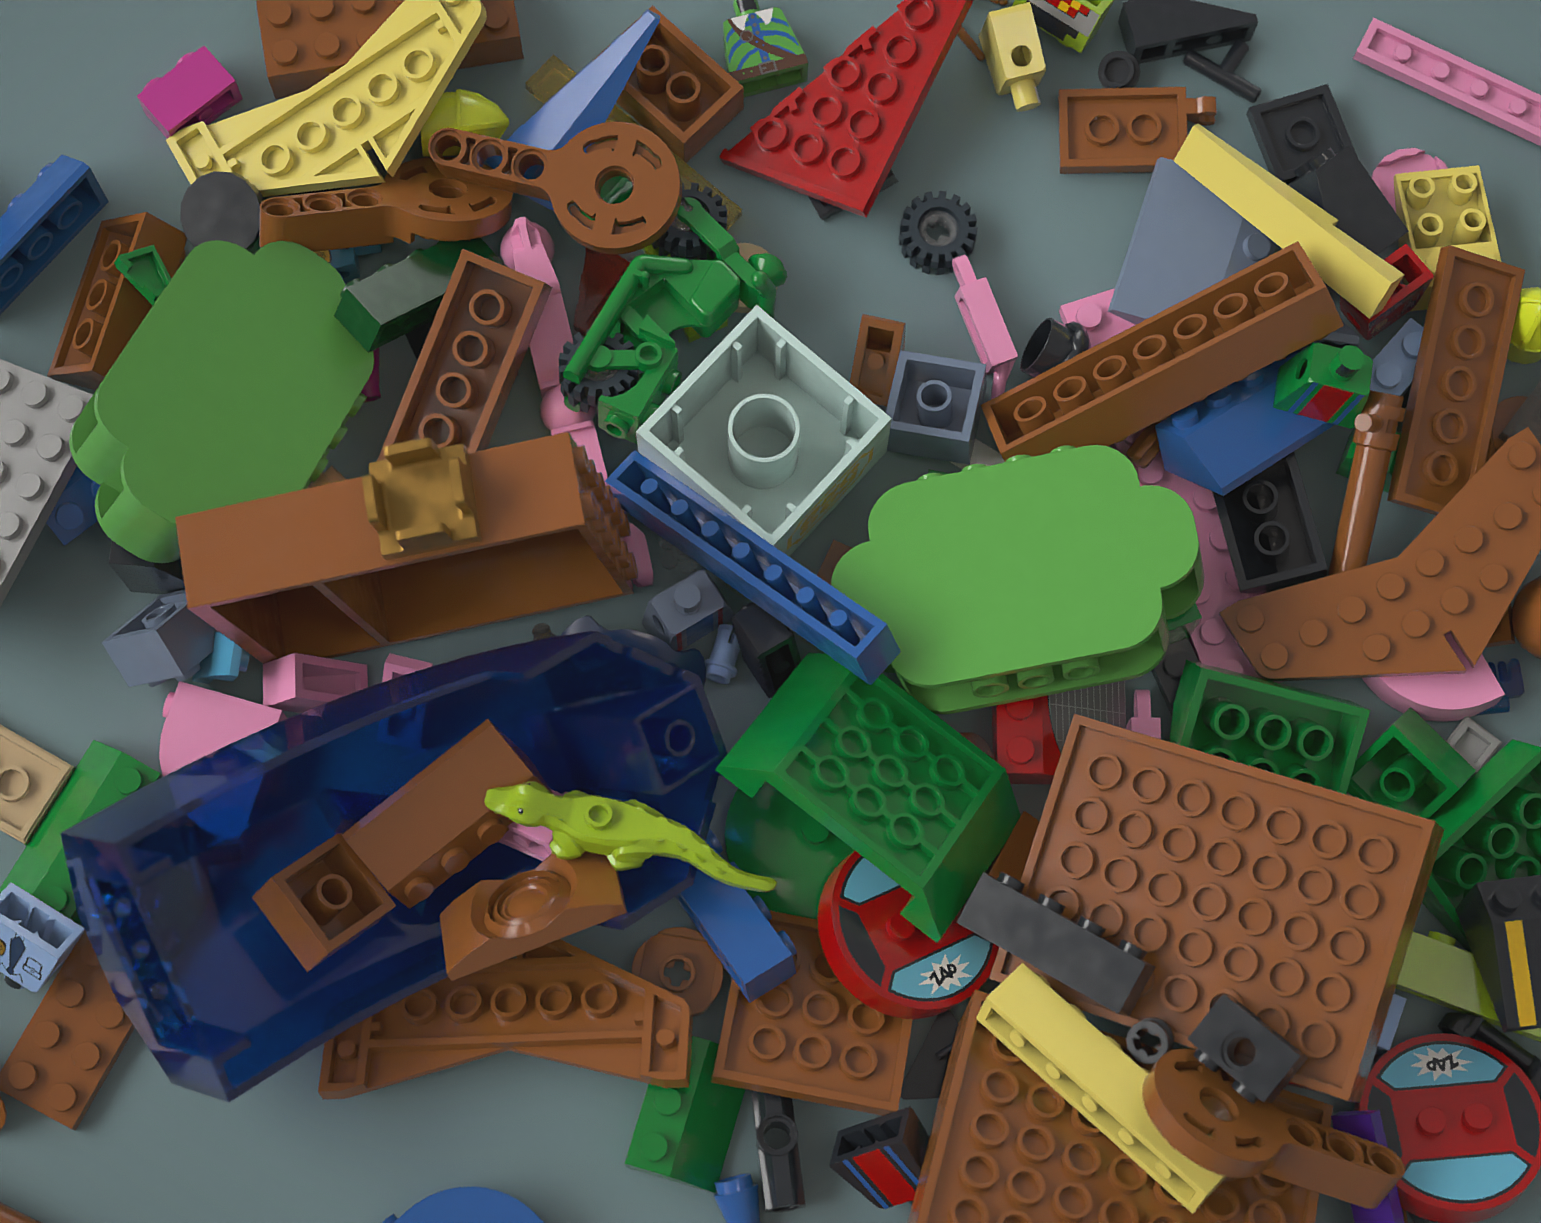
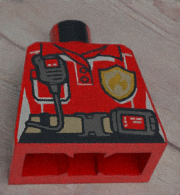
[1340,243,1434,341]

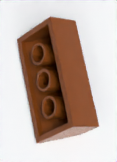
[47,212,188,390]
[342,719,553,909]

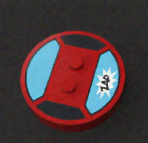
[818,851,999,1019]
[1354,1034,1541,1223]

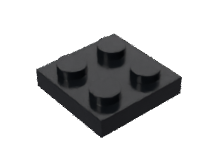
[1246,84,1358,185]

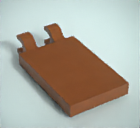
[1058,87,1217,174]

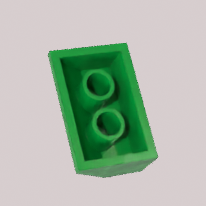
[624,1035,746,1194]

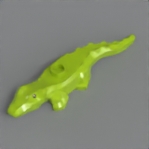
[484,781,777,892]

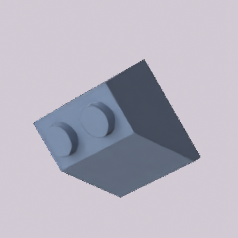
[101,589,215,687]

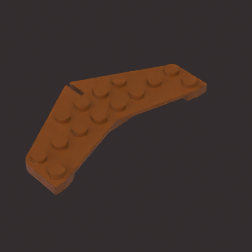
[1219,427,1541,681]
[318,939,693,1100]

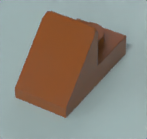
[850,314,906,407]

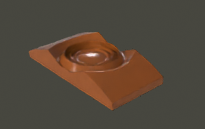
[439,851,627,981]

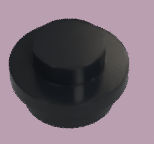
[1098,50,1141,88]

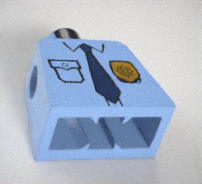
[0,882,85,992]

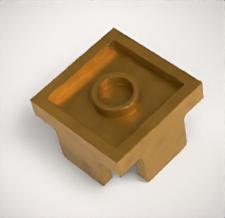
[362,438,481,560]

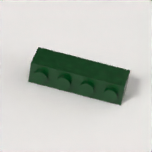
[334,237,505,353]

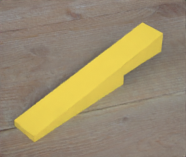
[1174,124,1405,319]

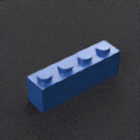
[651,818,797,1003]

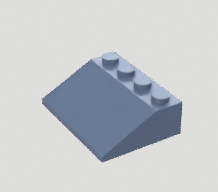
[1108,157,1276,325]

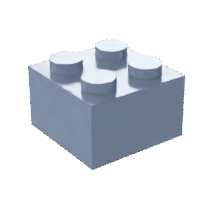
[886,350,987,465]

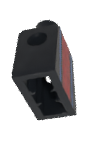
[829,1107,929,1209]

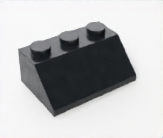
[1212,451,1328,593]

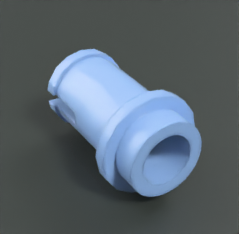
[704,624,740,684]

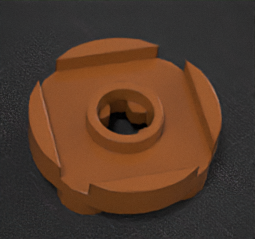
[631,927,723,1017]

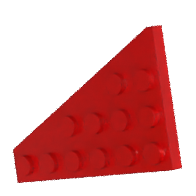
[719,0,974,218]

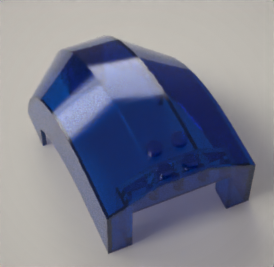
[60,631,728,1103]

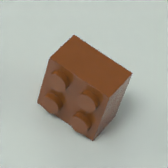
[252,831,396,972]

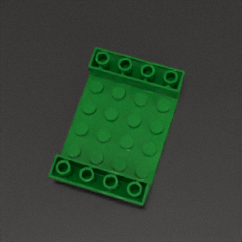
[715,652,1021,943]

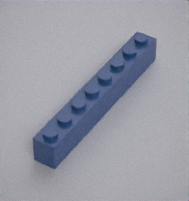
[605,450,901,685]

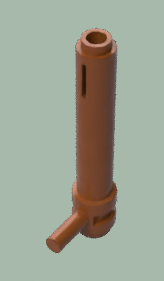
[1327,390,1406,576]

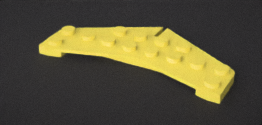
[166,0,487,197]

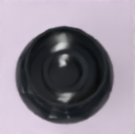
[1020,318,1091,378]

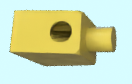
[979,2,1046,112]

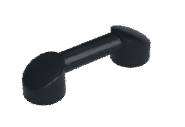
[1438,1012,1541,1099]

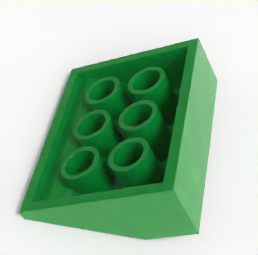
[1169,659,1370,795]
[1422,739,1541,953]

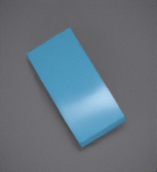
[192,632,250,684]

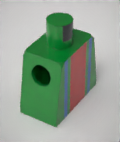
[1273,343,1373,429]

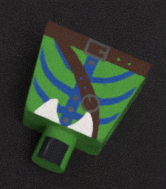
[723,0,808,98]

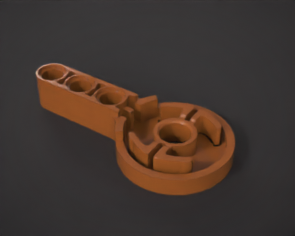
[428,121,682,254]
[259,157,513,252]
[1142,1049,1405,1209]

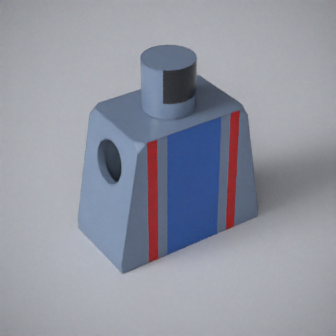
[642,569,735,651]

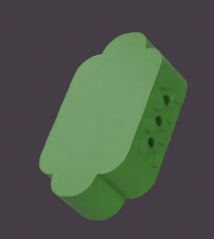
[69,240,374,563]
[831,445,1204,714]

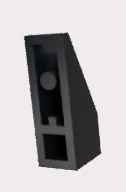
[1118,0,1258,64]

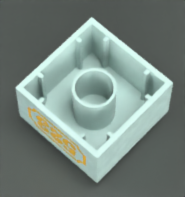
[636,305,892,557]

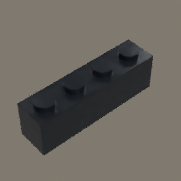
[957,871,1155,1017]

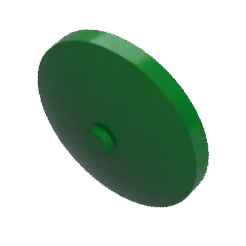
[725,781,855,920]

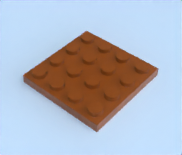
[712,911,913,1116]

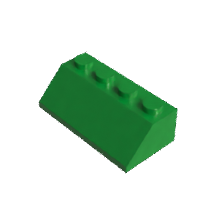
[0,740,168,927]

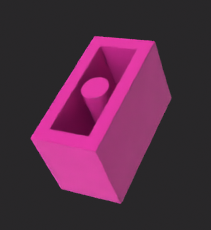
[137,45,243,138]

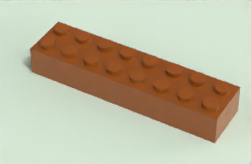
[981,241,1344,462]

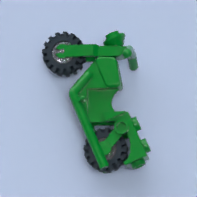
[559,182,788,444]

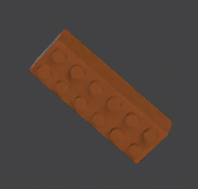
[256,0,524,99]
[377,249,552,461]

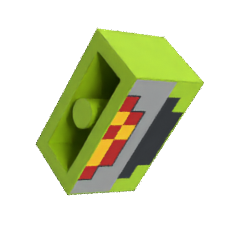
[1012,0,1114,53]

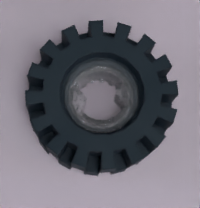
[899,191,978,275]

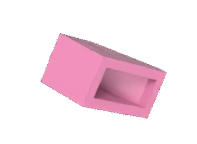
[263,653,368,713]

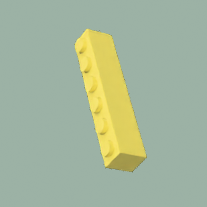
[976,963,1227,1214]

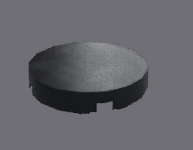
[180,171,264,251]

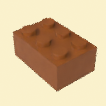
[594,5,744,164]

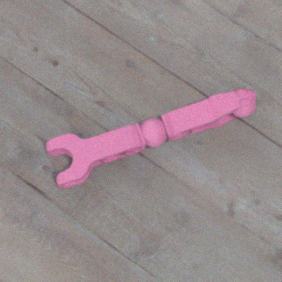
[500,217,654,587]

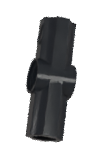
[750,1090,806,1213]

